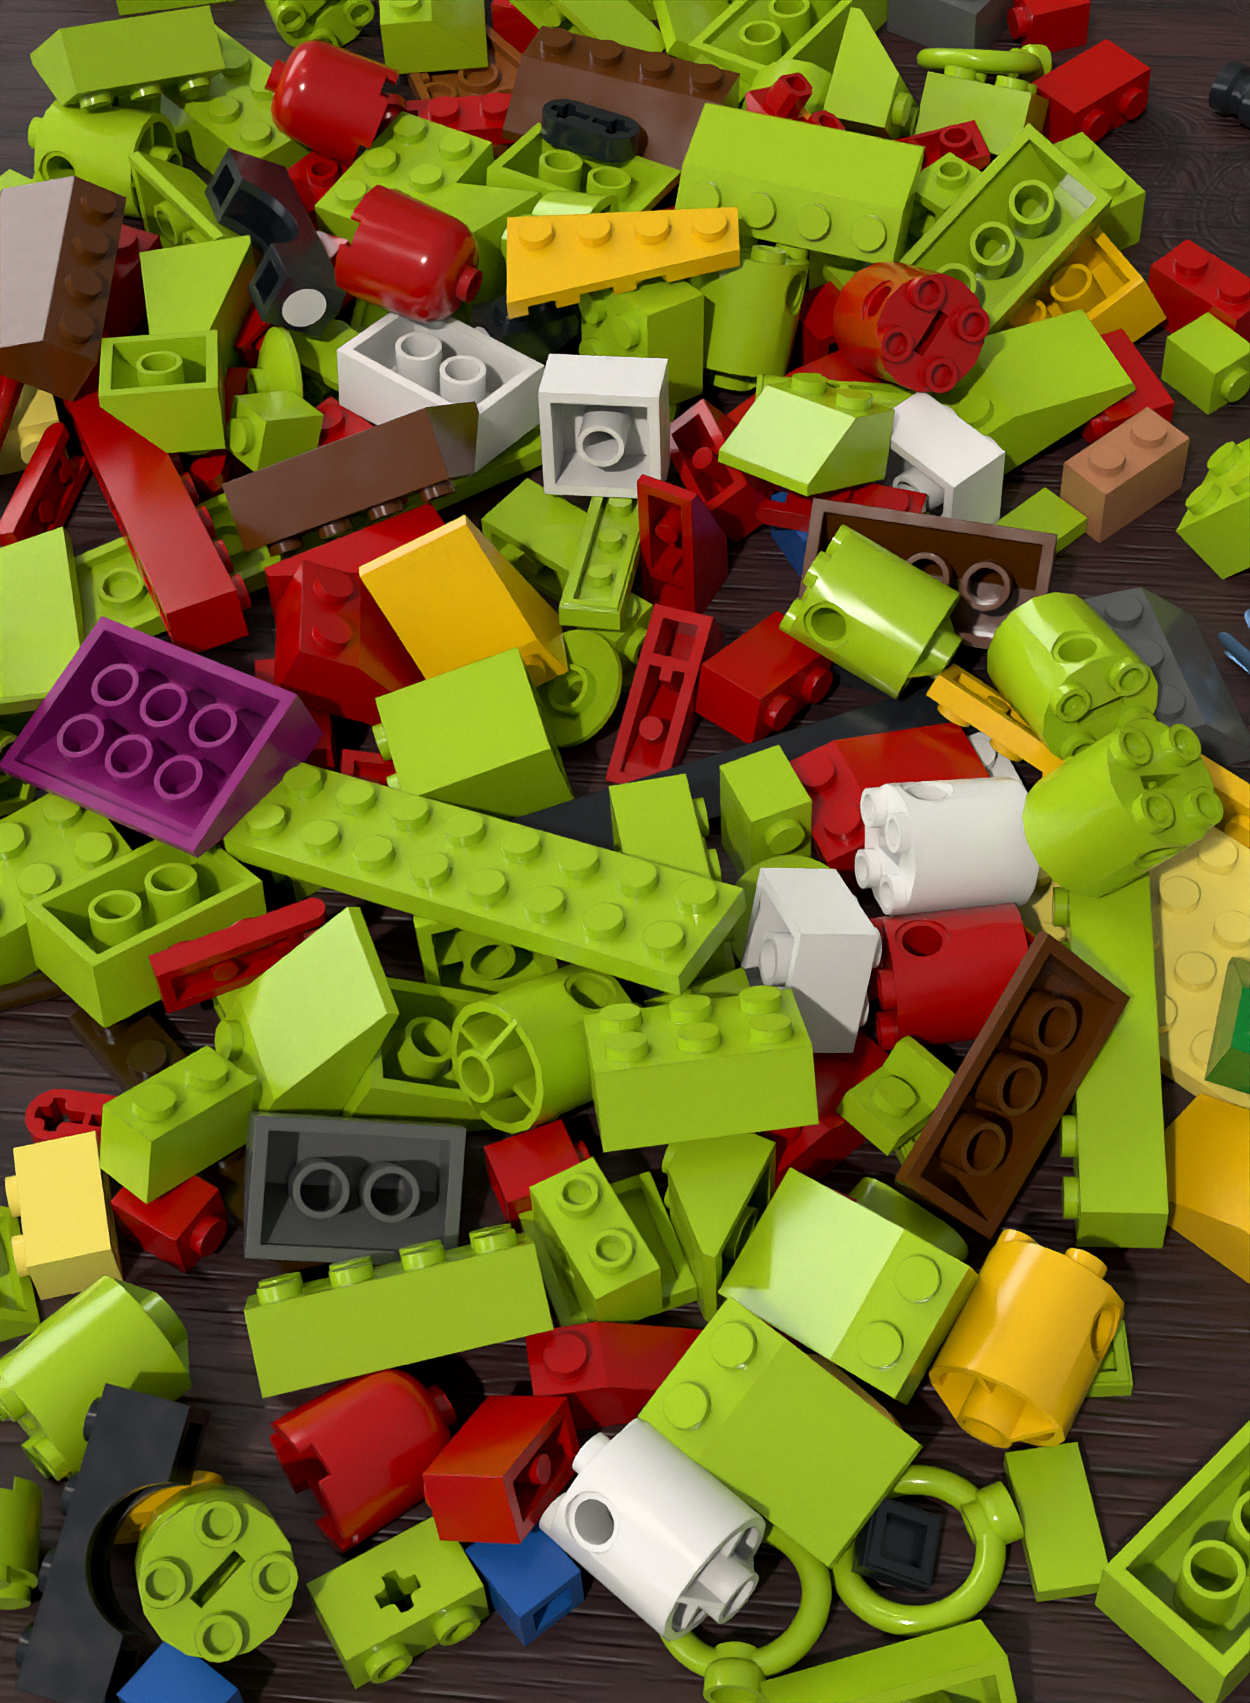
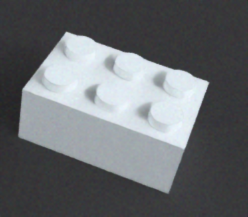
[337,312,545,477]

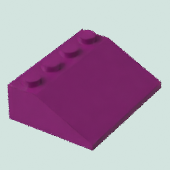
[0,616,323,858]

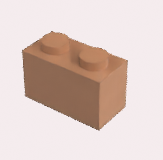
[1060,407,1190,543]

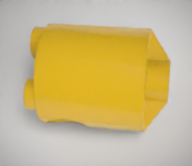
[929,1229,1125,1448]

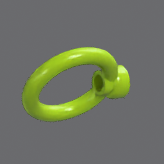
[917,44,1052,84]
[828,1465,1024,1637]
[659,1511,832,1703]

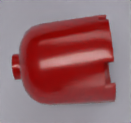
[264,39,400,168]
[334,185,483,324]
[269,1367,457,1554]

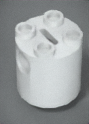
[854,777,1040,916]
[539,1417,766,1642]

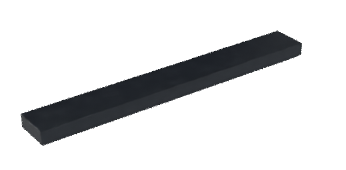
[508,685,981,851]

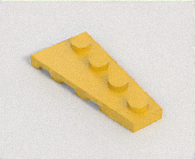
[507,207,740,319]

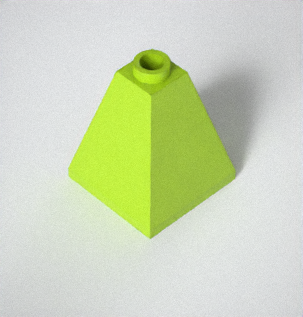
[413,915,558,995]

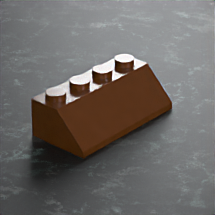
[503,26,740,171]
[0,176,127,402]
[222,401,479,558]
[798,498,1058,649]
[895,930,1130,1240]

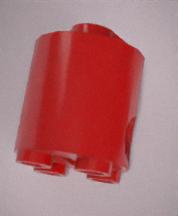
[833,262,990,393]
[867,902,1036,1051]

